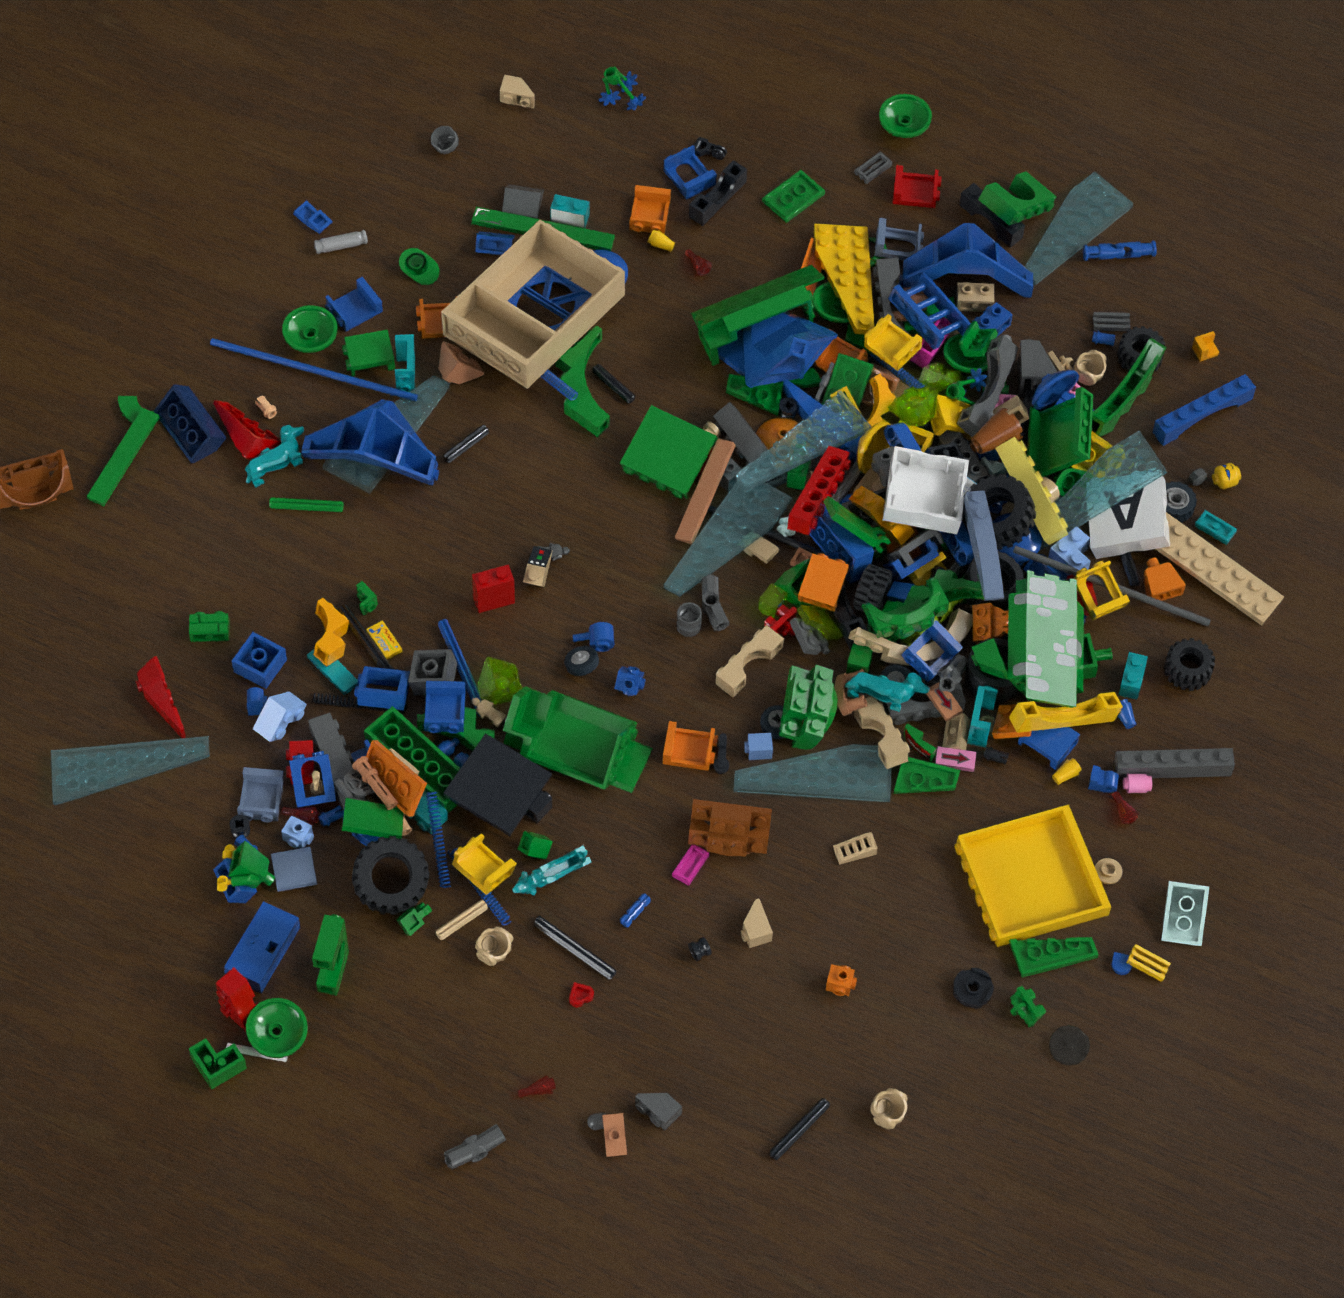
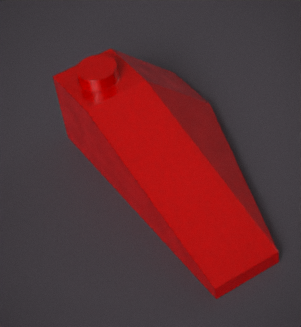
[213,400,282,460]
[135,656,186,739]

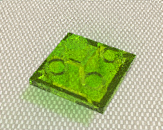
[918,362,965,394]
[888,387,938,426]
[477,657,522,705]

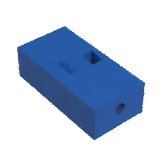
[224,901,300,994]

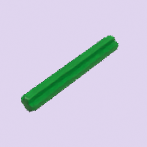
[269,497,344,512]

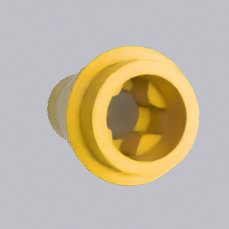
[648,230,675,252]
[1052,758,1082,785]

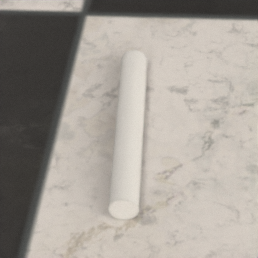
[226,1043,288,1062]

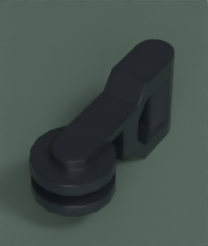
[694,137,727,160]
[714,733,729,774]

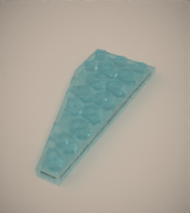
[1025,172,1133,286]
[1039,431,1167,551]
[664,471,792,597]
[734,744,892,802]

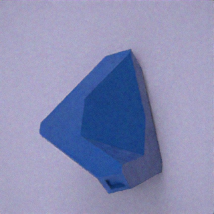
[899,223,1033,298]
[743,311,838,388]
[301,399,439,486]

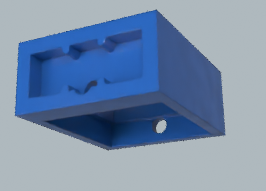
[354,666,410,710]

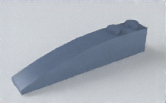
[963,491,1004,601]

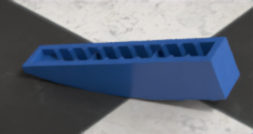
[783,379,863,463]

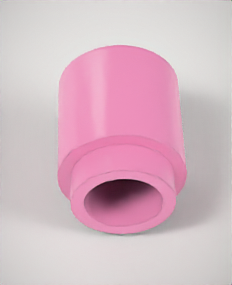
[1123,774,1152,793]

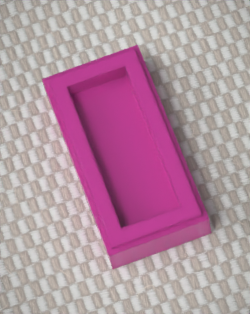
[672,845,709,886]

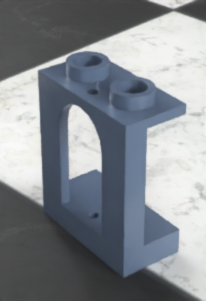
[874,218,924,260]

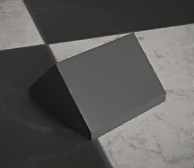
[502,184,544,219]

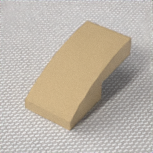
[737,532,779,564]

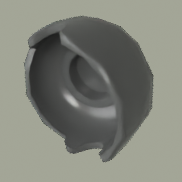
[430,126,459,154]

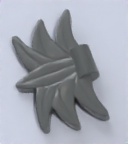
[815,362,835,402]

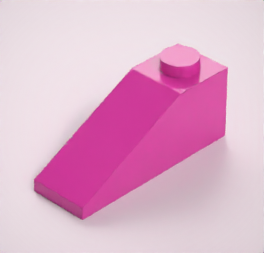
[910,317,951,370]

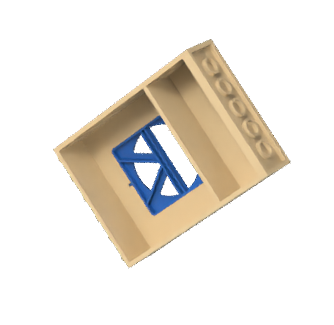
[441,220,625,389]

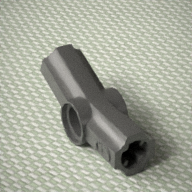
[702,575,729,632]
[937,654,968,693]
[444,1124,506,1169]

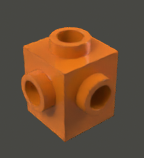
[826,964,857,996]

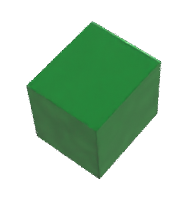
[846,643,873,674]

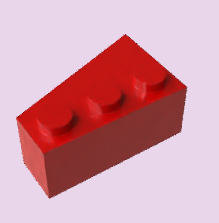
[216,967,259,1032]

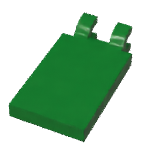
[823,496,890,553]

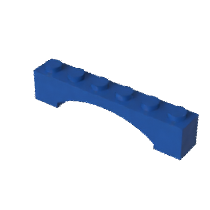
[1152,374,1256,446]

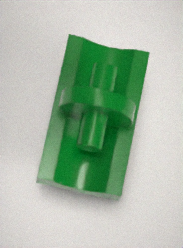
[1010,986,1046,1027]

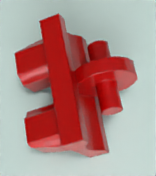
[764,605,798,637]

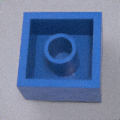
[232,632,287,689]

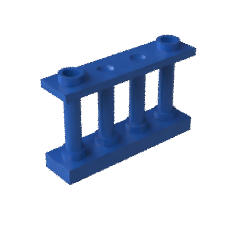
[888,272,971,350]

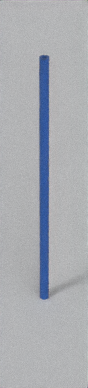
[210,338,418,402]

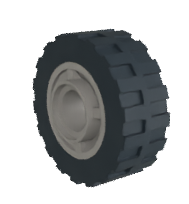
[1166,481,1197,523]

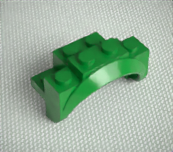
[862,577,949,640]
[779,665,838,750]

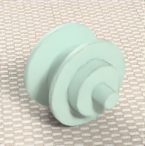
[777,516,796,537]

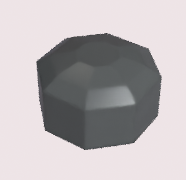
[1188,468,1207,486]

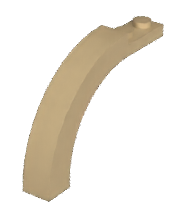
[849,609,973,666]

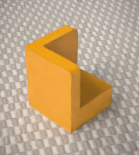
[1192,331,1219,362]

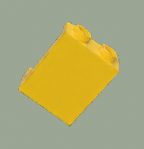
[864,314,922,371]
[925,394,972,441]
[452,834,517,895]

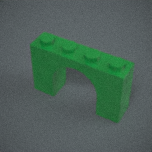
[978,171,1057,225]
[312,914,349,996]

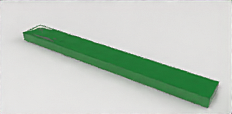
[472,207,615,251]

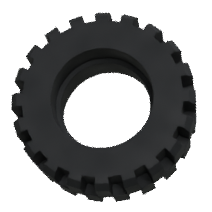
[962,474,1036,550]
[352,836,429,915]

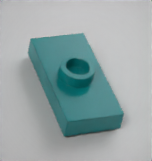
[1195,510,1237,545]

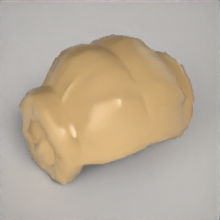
[1073,350,1107,386]
[475,926,513,966]
[871,1088,908,1129]

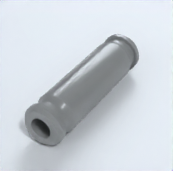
[314,230,368,254]

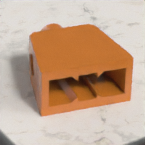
[1143,558,1186,601]

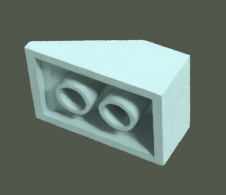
[1161,881,1209,946]

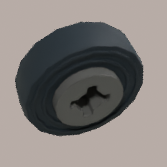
[760,705,785,739]

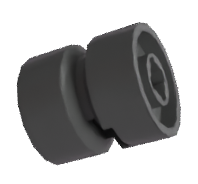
[676,602,702,637]

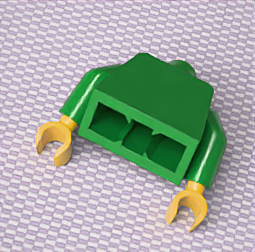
[217,841,275,892]

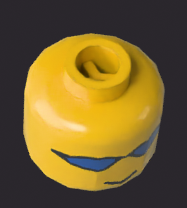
[1212,463,1241,489]

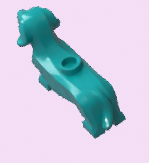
[245,425,304,488]
[845,672,930,712]
[512,846,592,896]

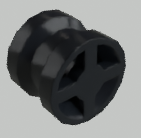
[779,398,798,419]
[229,815,251,838]
[688,937,712,961]

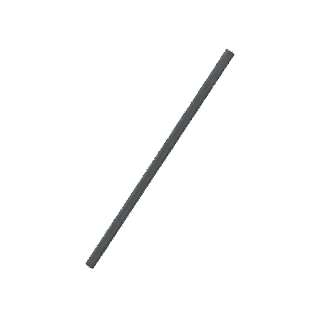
[1013,545,1211,627]

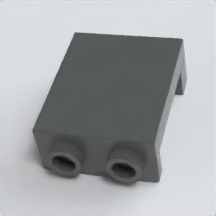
[886,529,944,568]

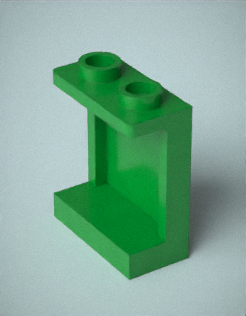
[342,330,395,376]

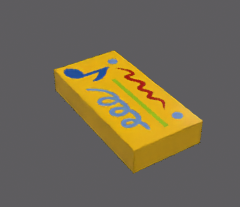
[366,620,402,660]

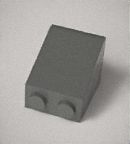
[1017,339,1057,397]

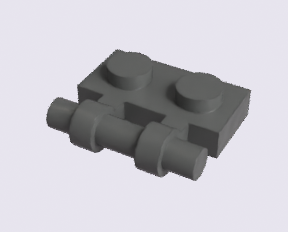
[789,618,830,655]

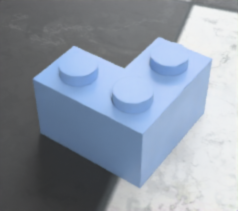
[1048,526,1091,575]
[253,692,307,742]

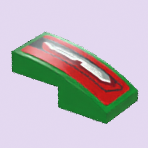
[904,724,937,763]

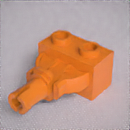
[972,603,1009,644]

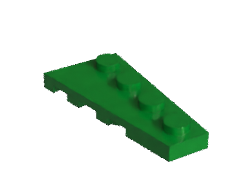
[1009,937,1099,978]

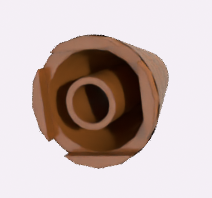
[970,408,1023,454]

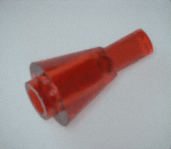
[685,249,712,276]
[1112,791,1139,824]
[282,806,319,826]
[517,1074,556,1098]

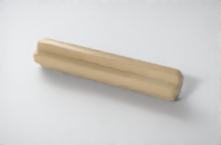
[435,900,488,940]

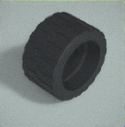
[963,551,1024,611]
[965,638,1019,703]

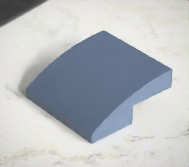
[271,847,317,892]

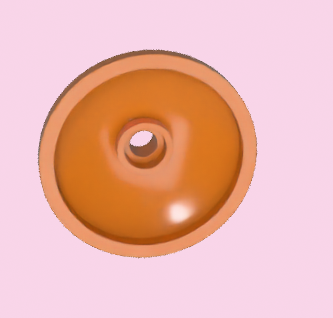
[756,418,810,466]

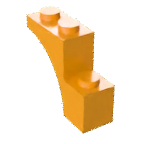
[857,373,899,435]
[849,486,914,545]
[314,598,349,667]

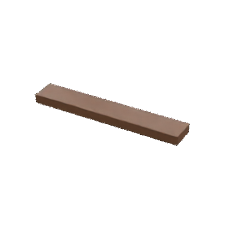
[675,439,736,544]

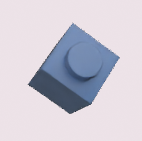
[744,733,773,760]

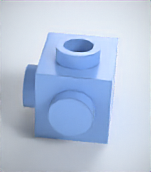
[281,816,314,849]

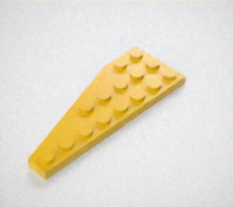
[814,224,874,335]

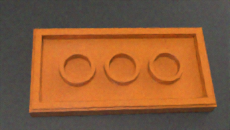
[366,740,427,817]

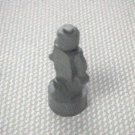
[532,543,570,561]

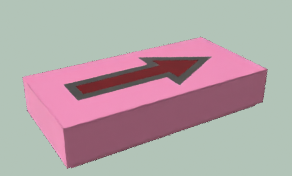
[935,747,976,772]

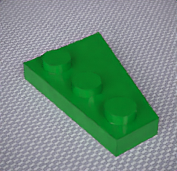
[893,757,960,794]

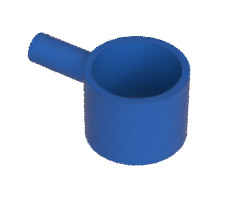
[573,622,615,652]

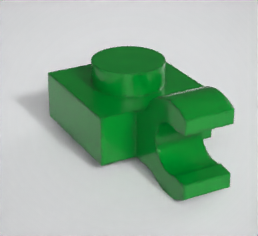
[396,902,432,936]

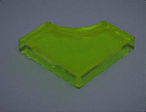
[797,605,843,640]

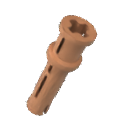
[352,756,398,810]

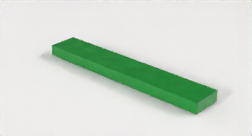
[87,408,159,506]

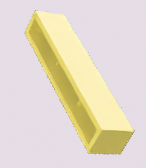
[995,437,1068,545]

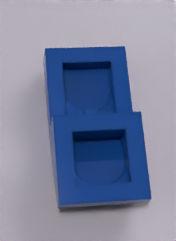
[293,200,333,234]

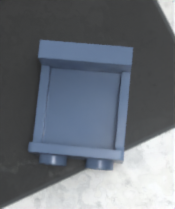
[237,767,284,822]

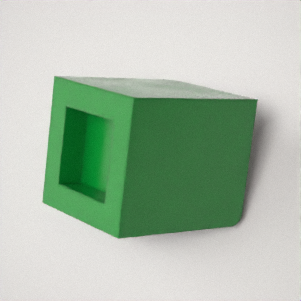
[518,831,553,859]

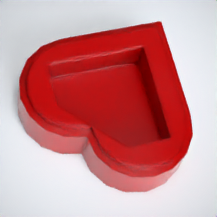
[569,982,594,1008]

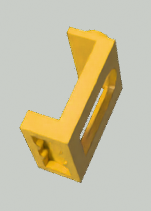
[1073,561,1130,621]

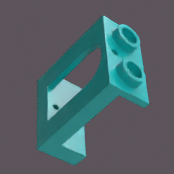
[395,334,415,392]
[967,686,998,748]

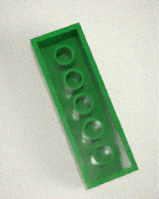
[364,706,461,814]

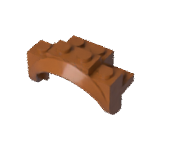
[0,449,74,510]
[688,799,772,857]

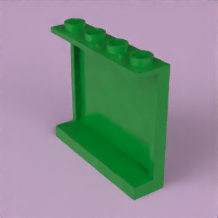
[1027,387,1093,477]
[620,405,718,499]

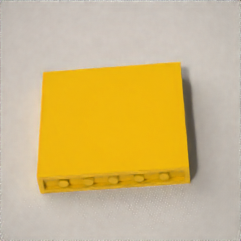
[955,805,1111,947]

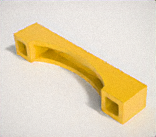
[1009,692,1123,733]

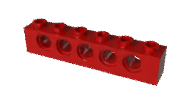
[787,446,851,535]

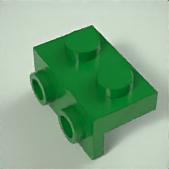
[959,321,998,357]

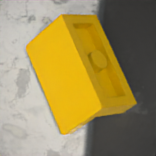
[908,551,947,586]

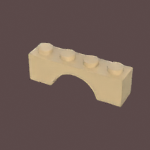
[716,625,784,697]
[854,696,910,769]

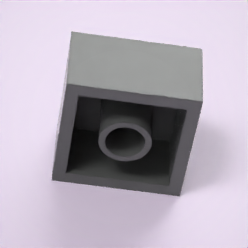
[408,649,457,695]

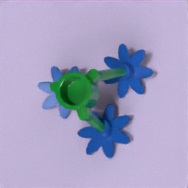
[598,66,646,110]
[945,368,987,406]

